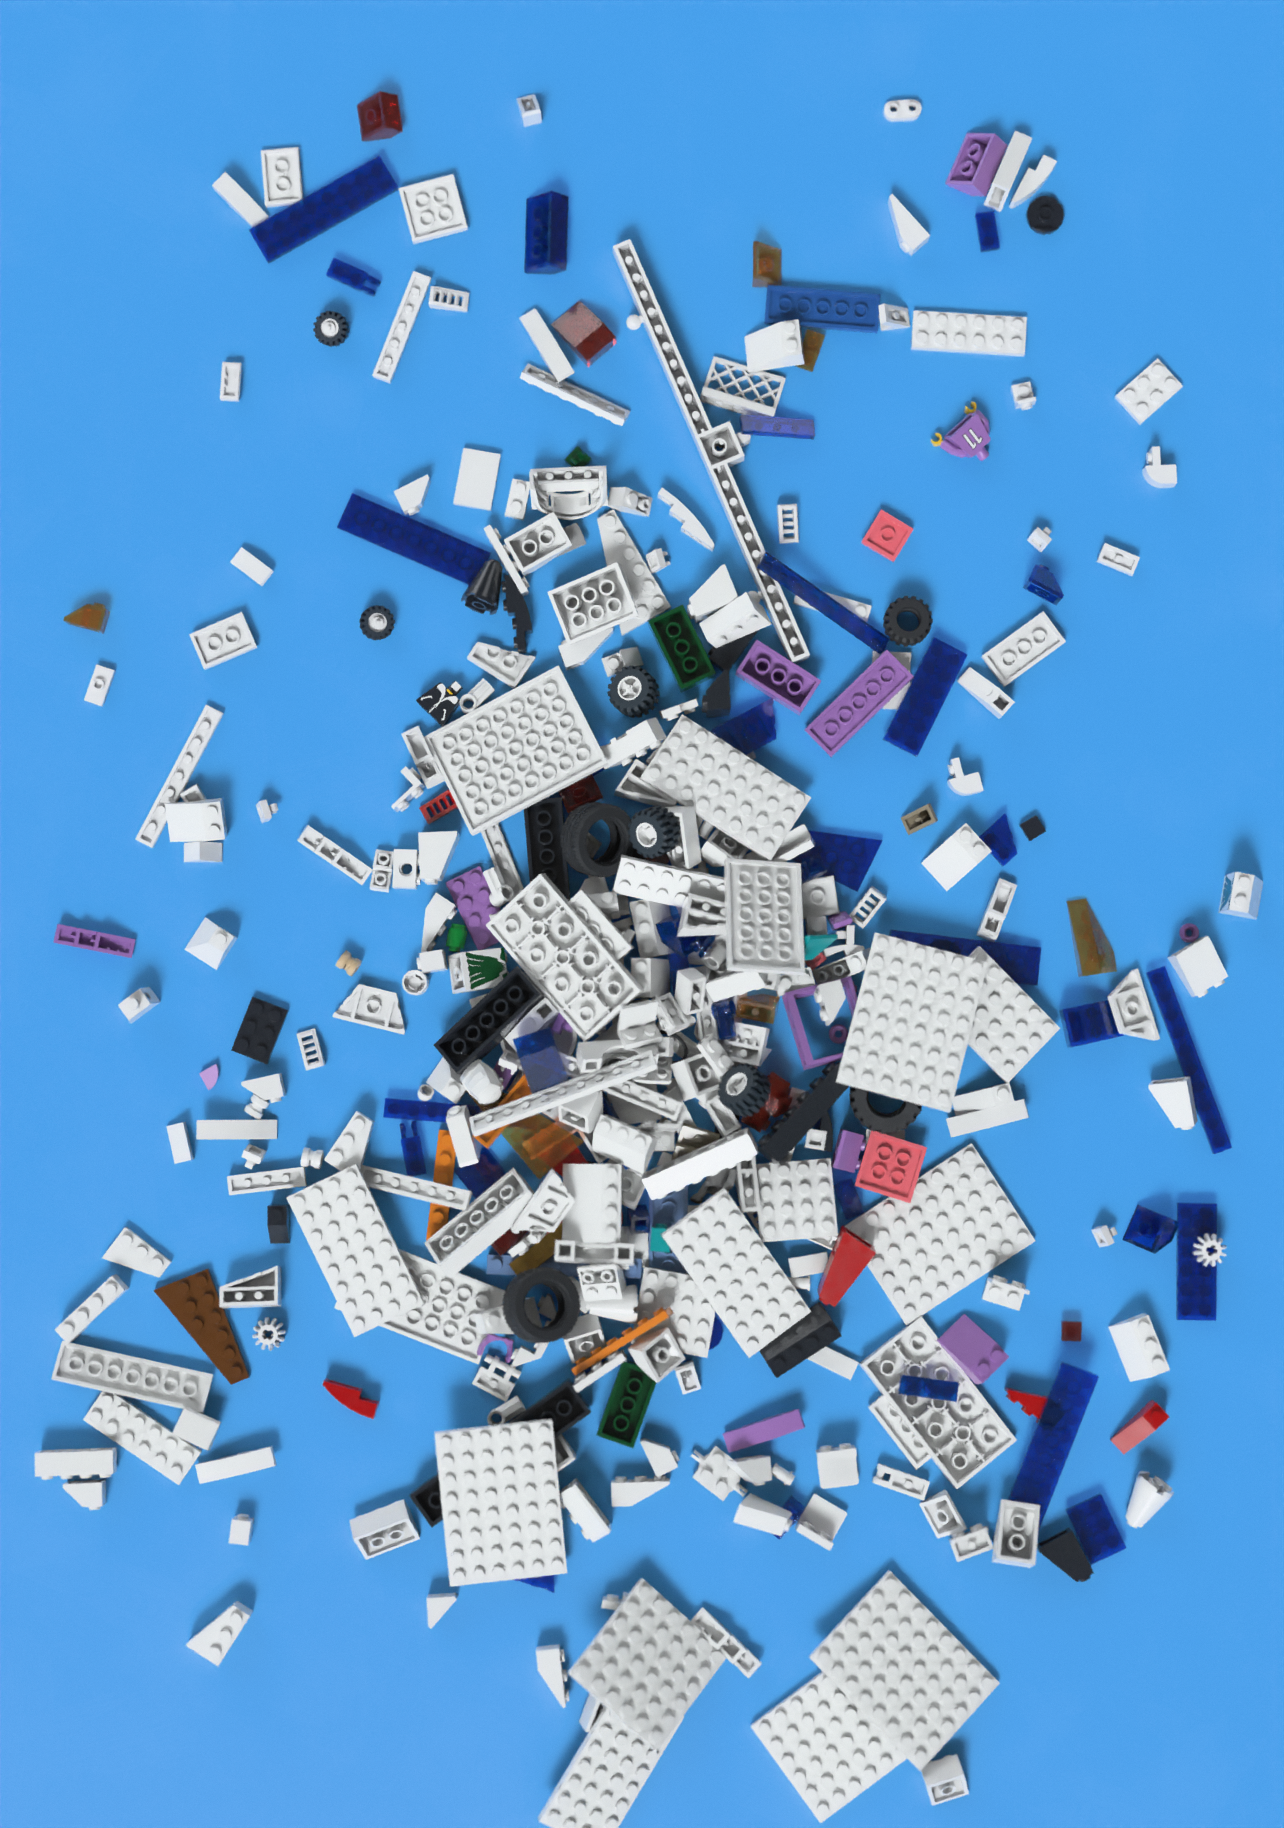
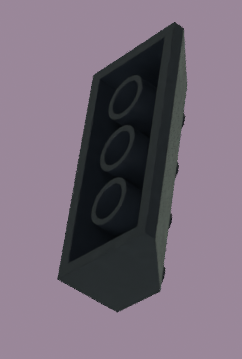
[759,1302,842,1378]

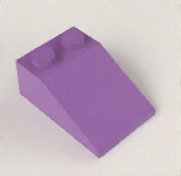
[936,1314,1009,1384]

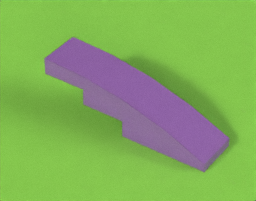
[53,924,136,958]
[723,1409,805,1452]

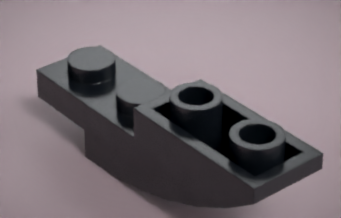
[502,575,533,653]

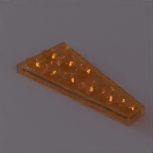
[466,1090,584,1180]

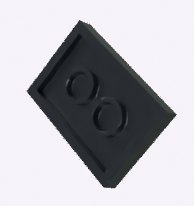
[231,997,289,1064]

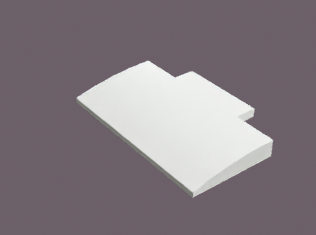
[486,873,644,1042]
[859,1316,1017,1489]

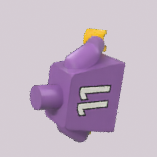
[931,402,991,461]

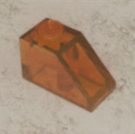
[63,603,110,634]
[736,994,780,1024]

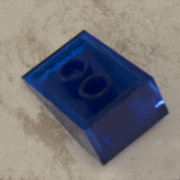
[513,1027,569,1094]

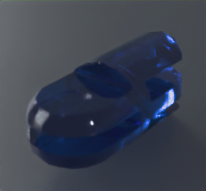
[689,935,717,958]

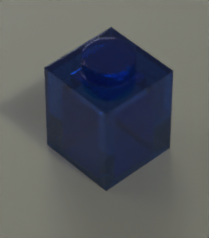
[627,1204,650,1235]

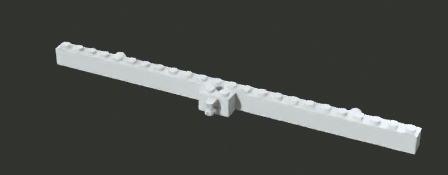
[613,239,810,664]

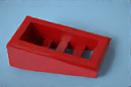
[419,790,458,825]

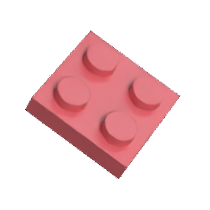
[861,510,913,563]

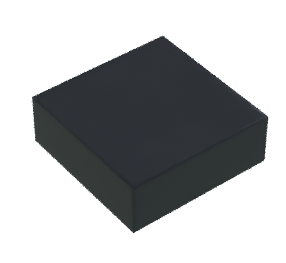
[1019,815,1046,841]

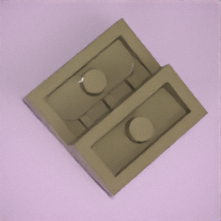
[671,1123,720,1161]

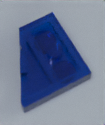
[979,814,1018,867]

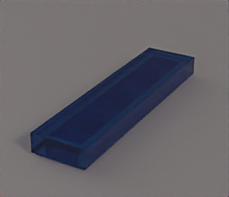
[739,414,815,439]

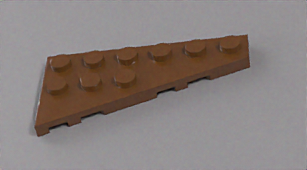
[153,1268,250,1385]

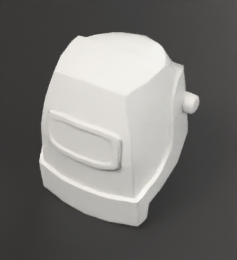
[460,1059,504,1105]

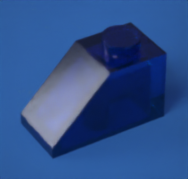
[833,1177,864,1220]

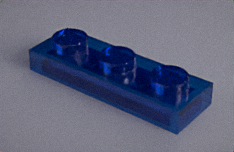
[898,1374,959,1402]

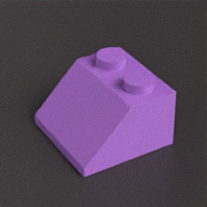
[831,1129,866,1173]

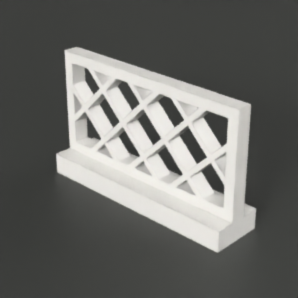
[700,356,786,423]

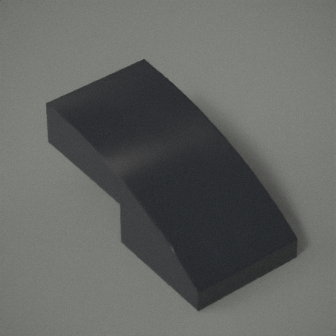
[819,1112,833,1152]

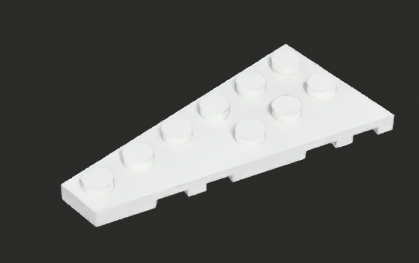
[597,509,671,636]

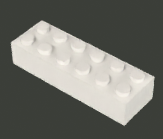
[424,1168,535,1278]

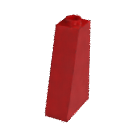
[817,1226,876,1307]

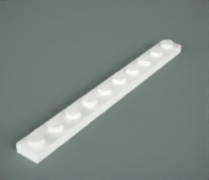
[469,1050,658,1137]

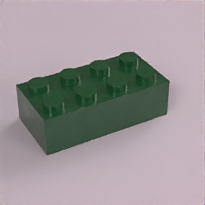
[648,604,716,693]
[596,1360,656,1448]

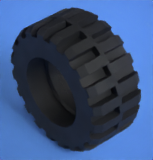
[849,1086,922,1134]

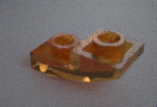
[795,329,825,372]

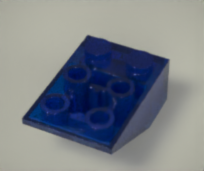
[1059,1000,1124,1048]

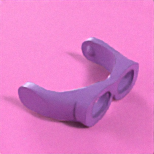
[477,1334,514,1363]

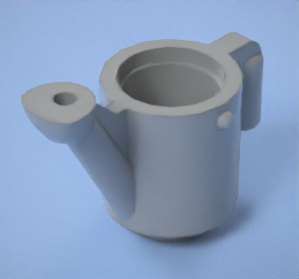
[690,1168,737,1204]

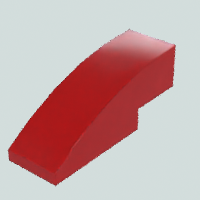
[322,1379,379,1419]

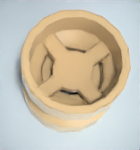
[335,950,362,977]

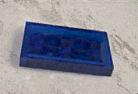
[1065,1493,1126,1565]

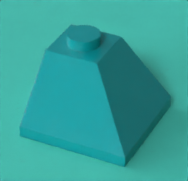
[804,934,838,962]

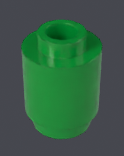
[445,924,468,953]

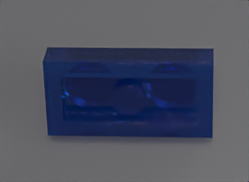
[974,211,1000,253]

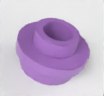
[1179,923,1199,943]
[829,1024,848,1044]

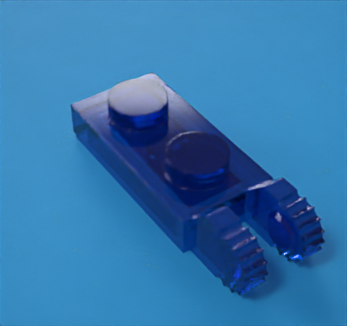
[326,258,381,297]
[399,1121,427,1177]

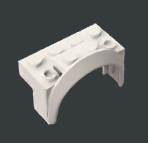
[529,466,608,520]

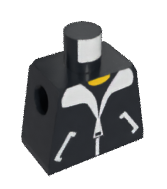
[416,681,463,727]

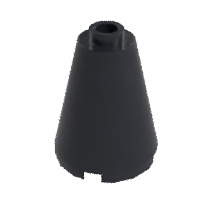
[461,559,503,615]

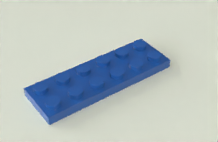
[764,285,881,334]

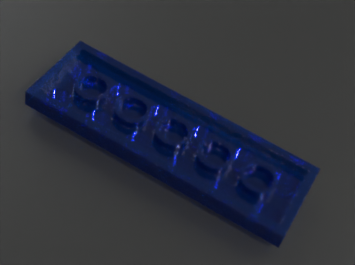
[882,637,968,757]
[1176,1203,1217,1321]

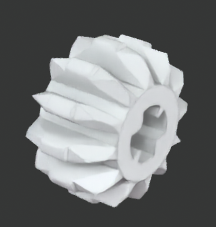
[1193,1233,1227,1267]
[252,1317,286,1351]

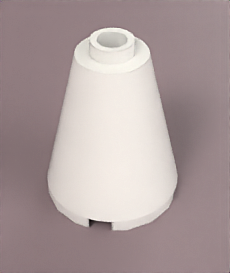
[585,1285,637,1324]
[1125,1471,1174,1528]

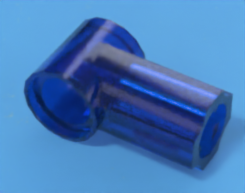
[711,999,737,1040]

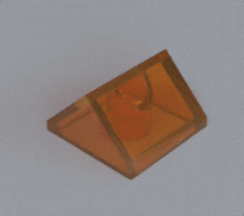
[752,241,781,287]

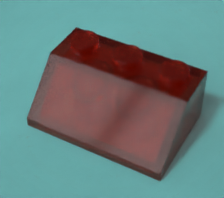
[740,1071,792,1133]

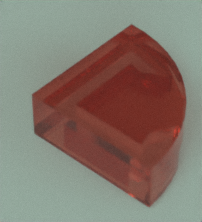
[770,1095,793,1117]

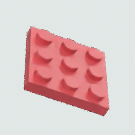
[854,1131,927,1203]

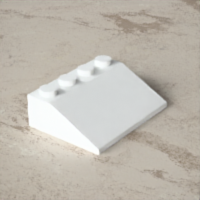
[547,562,639,645]
[562,1164,622,1243]

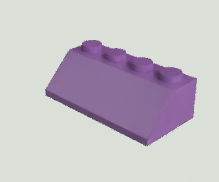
[735,640,821,716]

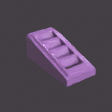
[827,911,853,931]

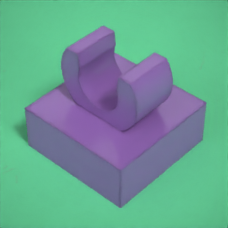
[552,1013,573,1035]

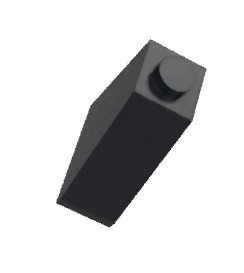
[1037,1528,1094,1582]

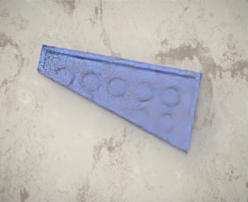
[790,828,883,892]

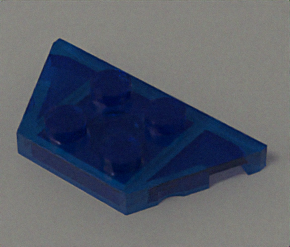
[710,698,777,755]

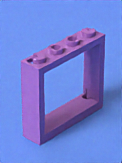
[782,976,858,1070]

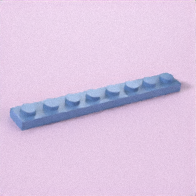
[487,1255,642,1279]

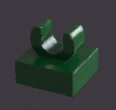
[565,446,591,467]

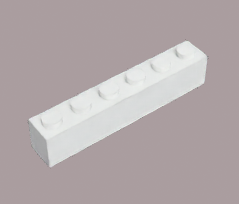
[642,1127,758,1200]

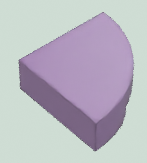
[199,1064,219,1090]

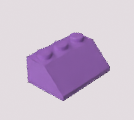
[945,133,1008,197]

